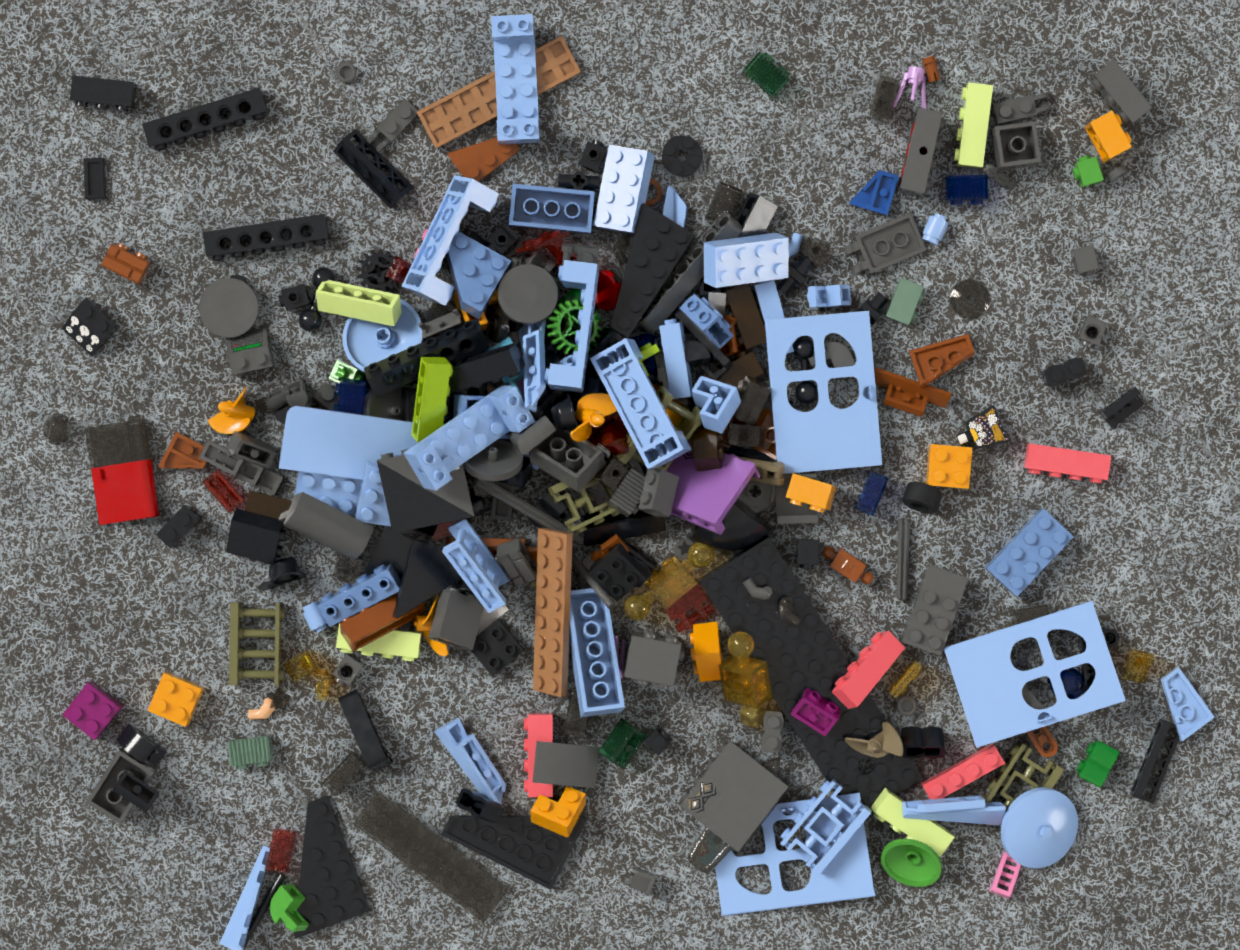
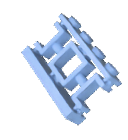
[780,779,872,876]

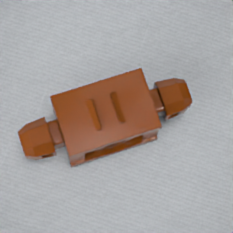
[821,546,874,584]

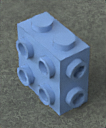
[680,294,734,350]

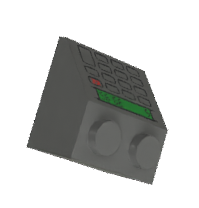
[226,327,275,376]

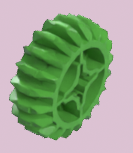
[547,300,602,355]

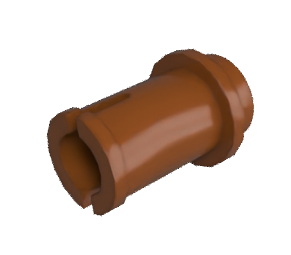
[921,56,941,83]

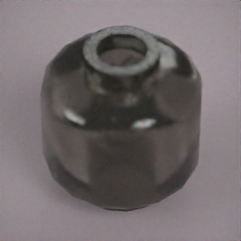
[43,413,72,445]

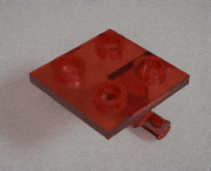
[516,229,577,267]

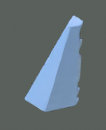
[219,845,271,950]

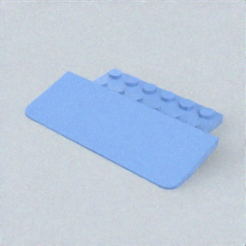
[279,406,417,516]

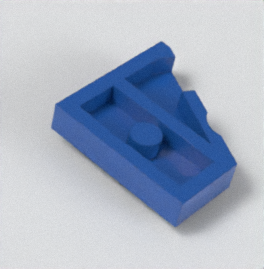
[849,170,899,216]

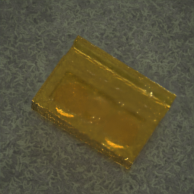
[888,660,923,698]

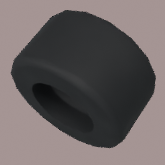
[902,482,943,514]

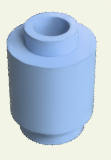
[922,213,949,245]
[303,601,328,633]

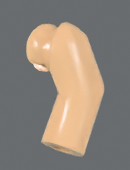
[248,698,276,720]

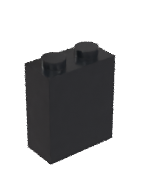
[226,509,286,565]

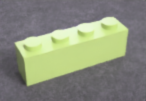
[954,82,993,169]
[316,280,402,326]
[336,622,422,661]
[871,788,955,857]

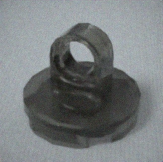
[485,302,523,343]

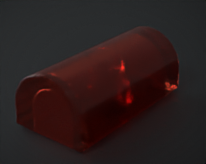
[202,469,245,514]

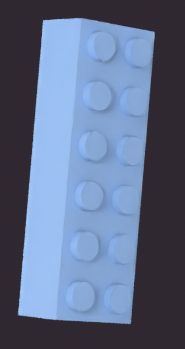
[569,588,625,717]

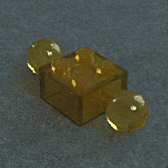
[624,543,714,621]
[719,632,772,728]

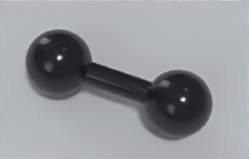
[299,267,335,332]
[792,337,818,404]

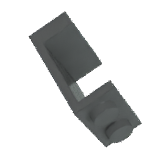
[775,471,818,524]

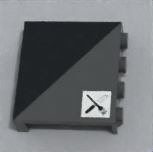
[377,448,475,534]

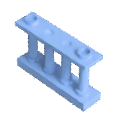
[442,518,510,613]

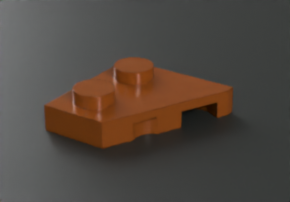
[158,432,207,469]

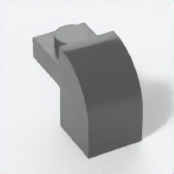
[808,341,855,368]

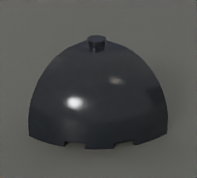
[688,498,774,551]

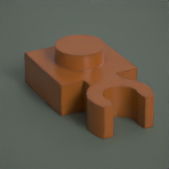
[590,534,630,562]

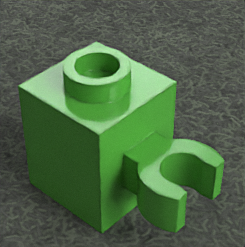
[328,360,365,391]

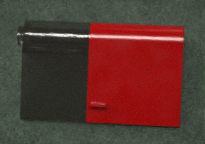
[85,415,160,525]

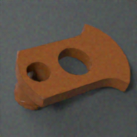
[720,315,741,356]

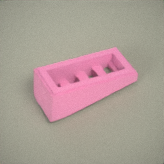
[989,851,1021,899]

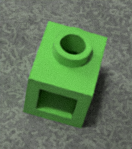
[1072,155,1104,188]

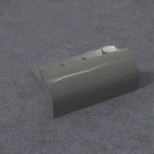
[278,492,374,560]

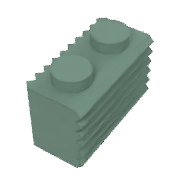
[227,735,273,769]

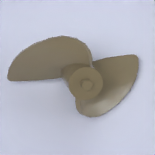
[845,722,903,758]

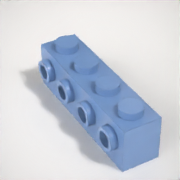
[317,564,401,627]

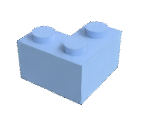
[691,376,741,434]

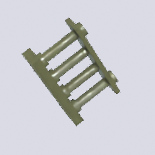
[614,385,702,471]
[229,602,285,686]

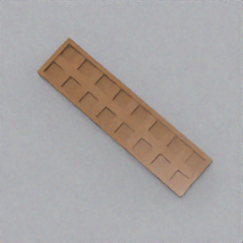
[417,36,581,149]
[533,528,573,697]

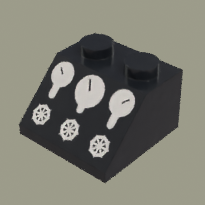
[62,298,120,357]

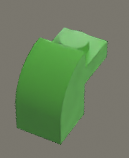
[270,884,309,932]

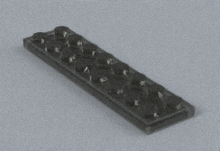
[353,790,509,923]

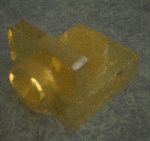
[310,668,333,701]

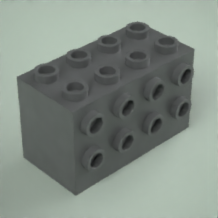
[624,630,685,689]

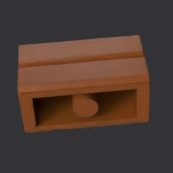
[101,242,151,285]

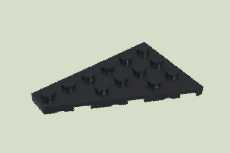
[294,795,371,939]
[441,815,587,890]

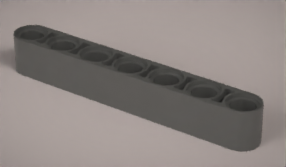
[638,213,742,333]

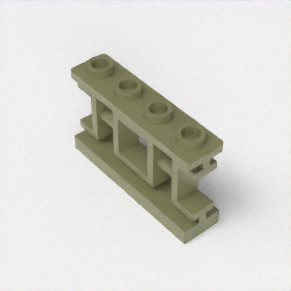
[548,456,640,534]
[981,742,1064,815]

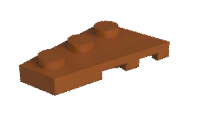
[447,137,521,182]
[909,334,975,389]

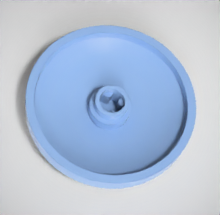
[343,299,424,373]
[1001,787,1078,868]

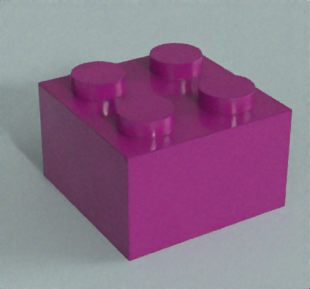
[62,681,124,740]

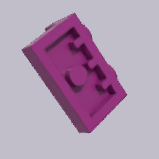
[790,688,841,736]

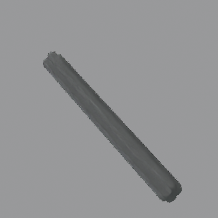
[475,479,584,546]

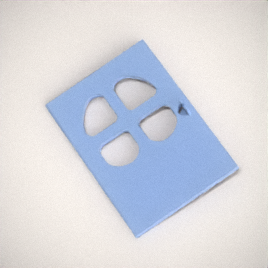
[765,311,882,475]
[943,601,1126,748]
[710,792,876,916]

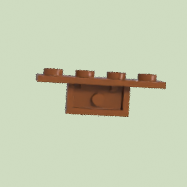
[874,367,952,417]

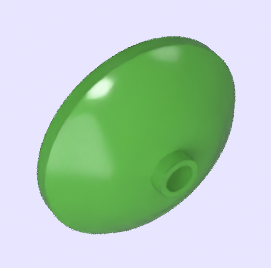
[881,839,942,887]

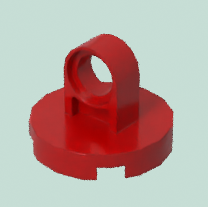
[595,269,621,311]

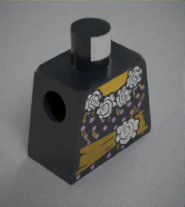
[956,405,1009,449]

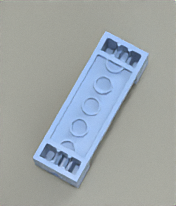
[491,14,540,145]
[401,175,499,306]
[545,260,599,393]
[590,338,692,469]
[403,385,535,491]

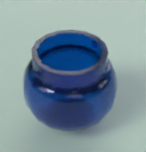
[1047,668,1084,699]

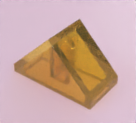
[283,648,321,682]
[1123,648,1154,684]

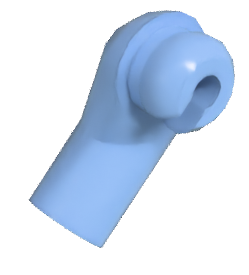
[789,233,803,257]

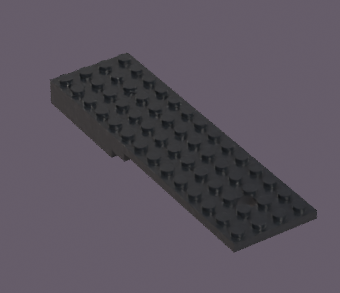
[698,536,922,810]

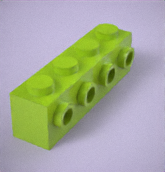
[411,357,453,443]

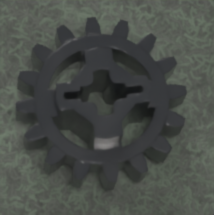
[356,249,401,292]

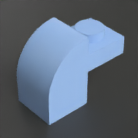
[807,285,851,308]

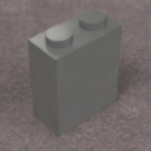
[428,588,484,651]

